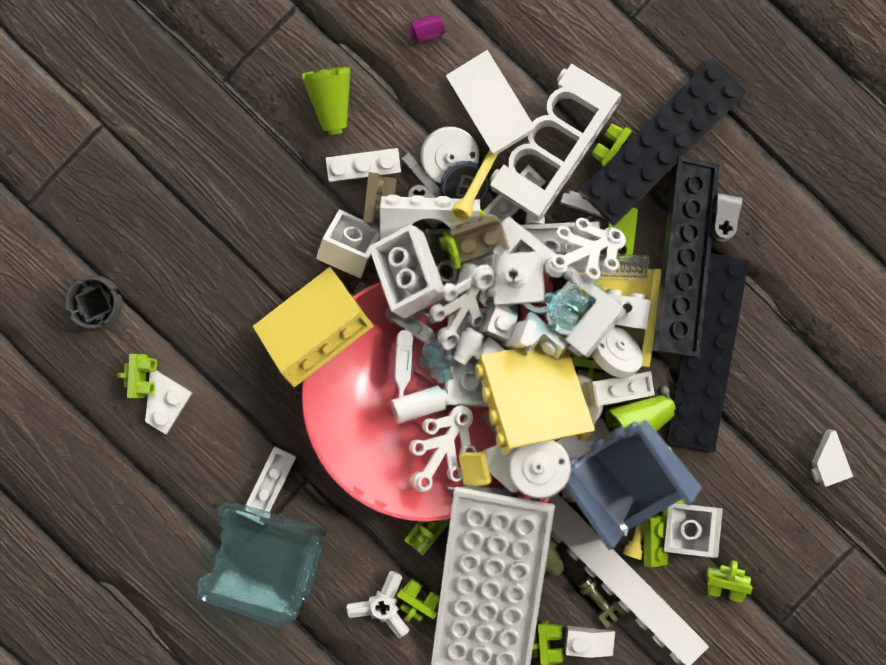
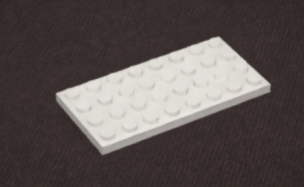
[431,487,555,665]

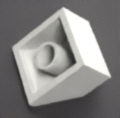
[316,209,380,278]
[664,503,723,558]

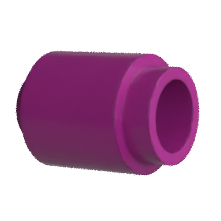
[408,14,446,45]

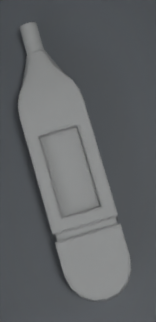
[401,153,443,198]
[385,306,443,348]
[447,486,515,497]

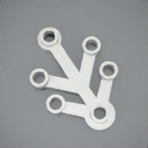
[545,218,626,283]
[430,265,494,350]
[409,406,477,492]

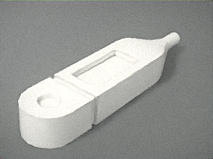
[394,330,413,397]

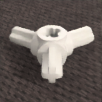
[347,571,409,638]

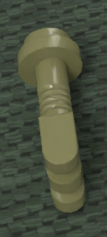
[578,576,626,629]

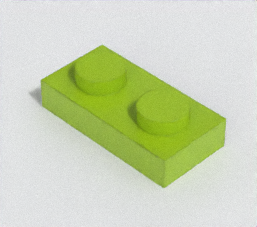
[644,516,668,567]

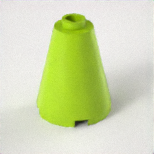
[301,67,351,135]
[605,395,676,432]

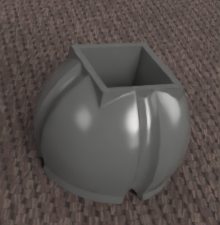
[65,275,122,331]

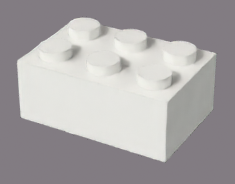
[369,224,444,319]

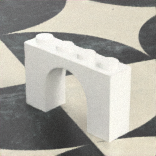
[380,195,480,263]

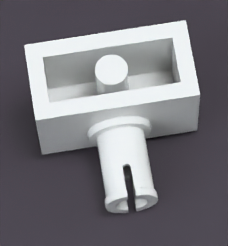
[605,289,651,330]

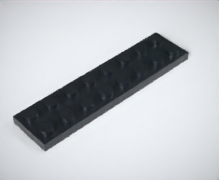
[579,57,747,227]
[653,155,720,358]
[666,253,749,452]

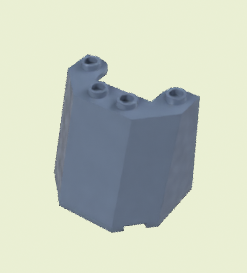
[565,420,702,550]

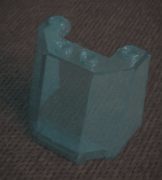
[197,502,324,627]

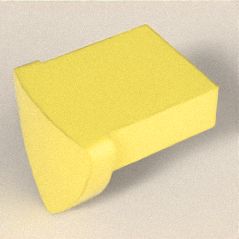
[459,452,492,486]

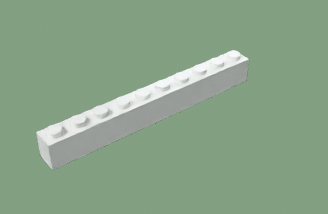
[528,493,709,665]

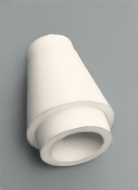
[453,327,485,365]

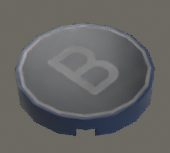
[440,161,489,202]

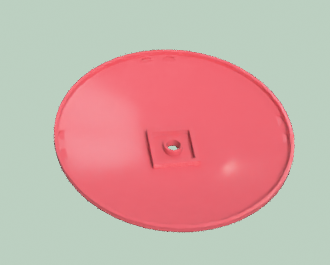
[302,276,507,521]

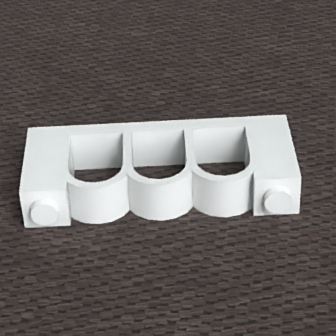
[489,64,621,221]
[471,216,626,358]

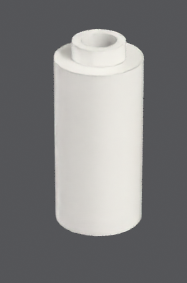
[390,386,449,424]

